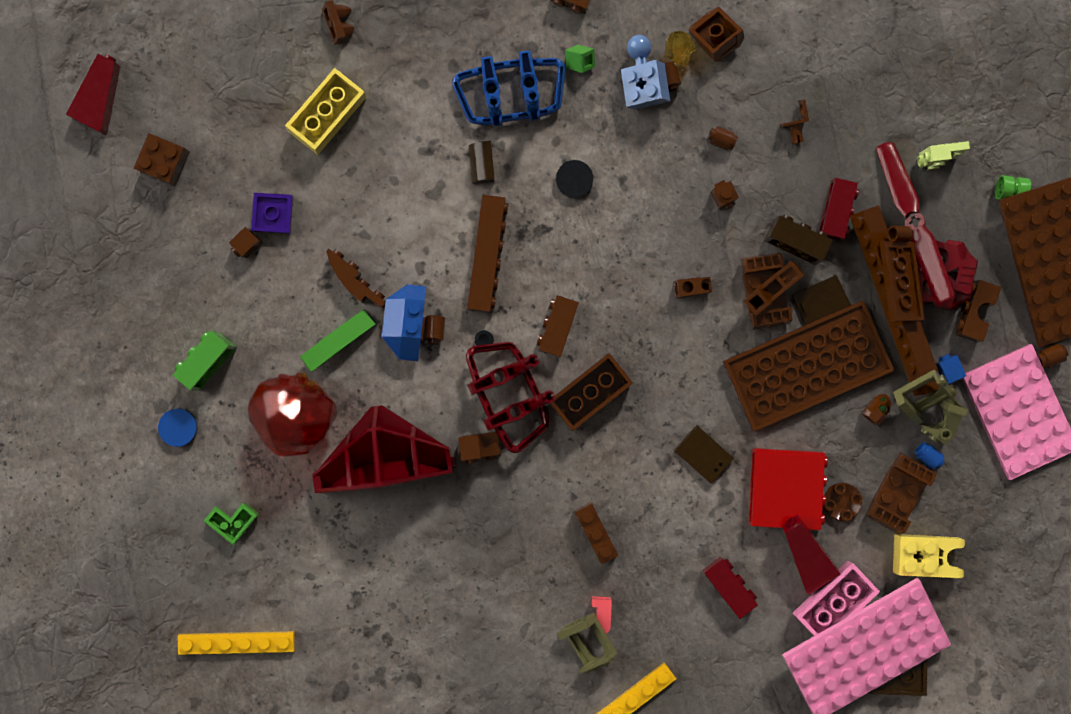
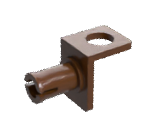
[780,99,809,144]

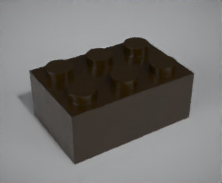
[763,215,833,265]

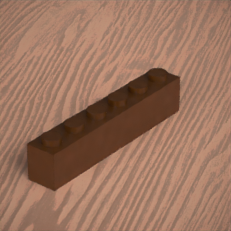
[467,194,509,313]

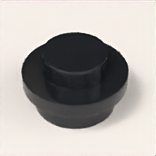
[475,330,494,346]

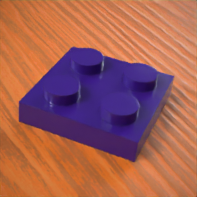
[251,193,293,234]

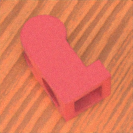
[591,596,612,634]

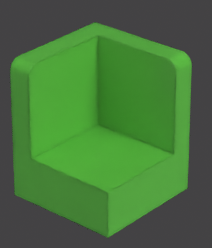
[565,45,595,73]

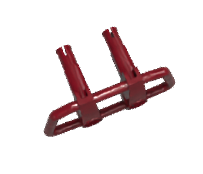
[466,342,555,453]

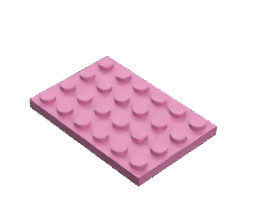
[962,344,1071,480]

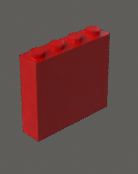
[748,448,828,530]

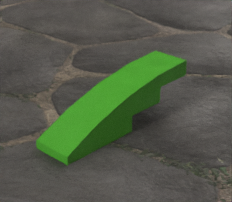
[299,309,375,373]

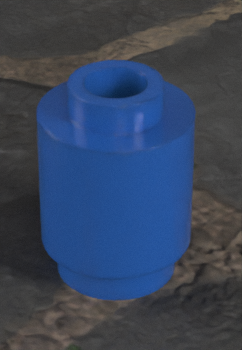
[915,442,945,470]

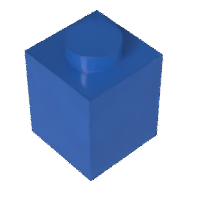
[936,353,966,384]

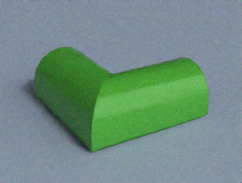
[203,503,259,545]

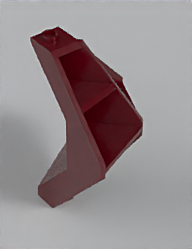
[312,405,457,493]

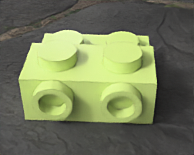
[917,141,970,170]

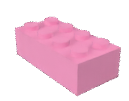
[792,560,880,636]

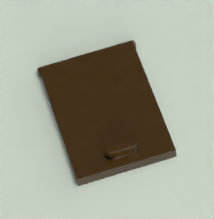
[791,274,851,325]
[674,425,734,484]

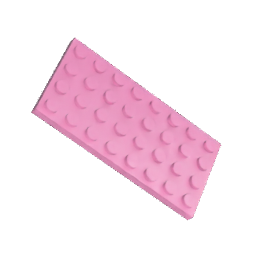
[782,578,951,714]

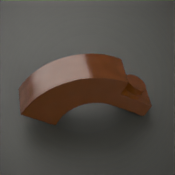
[743,260,805,316]

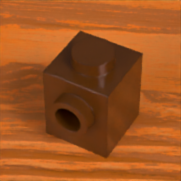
[710,180,739,209]

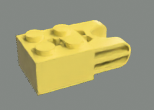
[893,534,965,578]

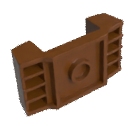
[741,252,792,330]
[865,452,937,535]

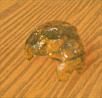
[665,30,696,66]

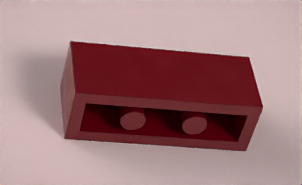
[819,177,859,241]
[702,557,758,619]

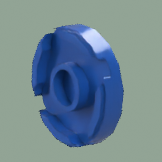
[158,408,198,447]

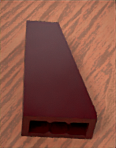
[66,53,120,135]
[782,515,841,595]

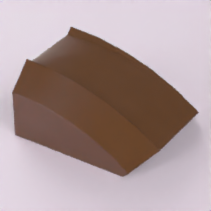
[689,7,745,62]

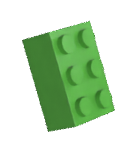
[173,330,237,391]

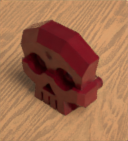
[916,240,978,311]

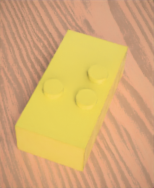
[285,68,366,156]

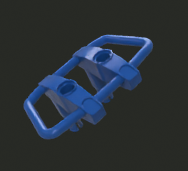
[452,50,565,127]

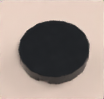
[556,160,594,198]

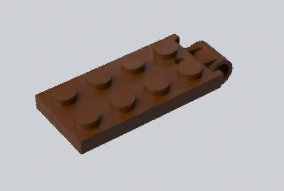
[879,226,925,322]

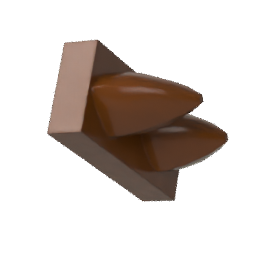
[321,0,354,45]

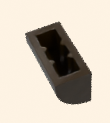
[469,140,495,184]

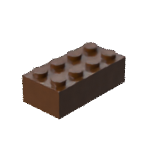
[550,353,633,431]

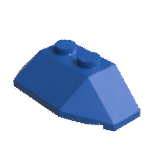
[382,284,426,362]

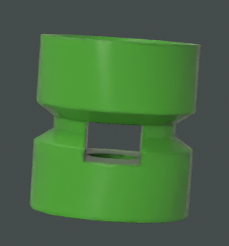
[995,175,1031,200]

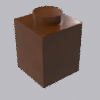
[229,227,262,258]

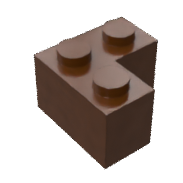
[458,432,501,464]

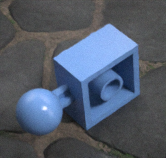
[621,35,670,110]

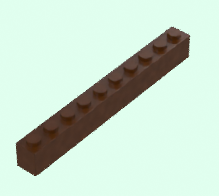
[850,205,940,396]

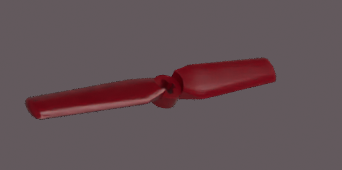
[876,142,955,305]

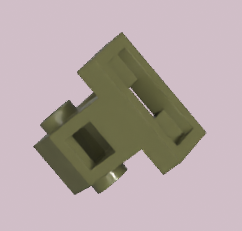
[920,398,968,445]

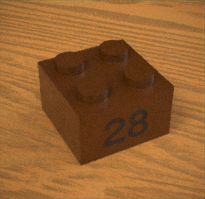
[134,133,190,186]

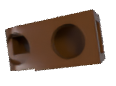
[674,277,712,298]

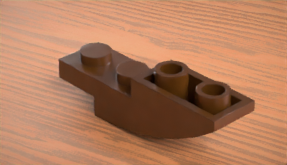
[326,249,386,308]

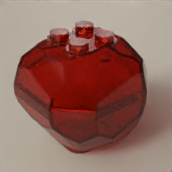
[248,372,337,457]

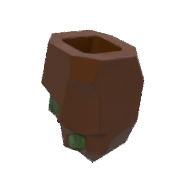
[861,394,891,426]

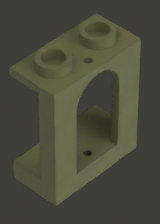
[893,369,958,425]
[556,612,617,674]

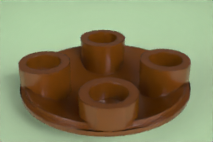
[824,483,863,521]

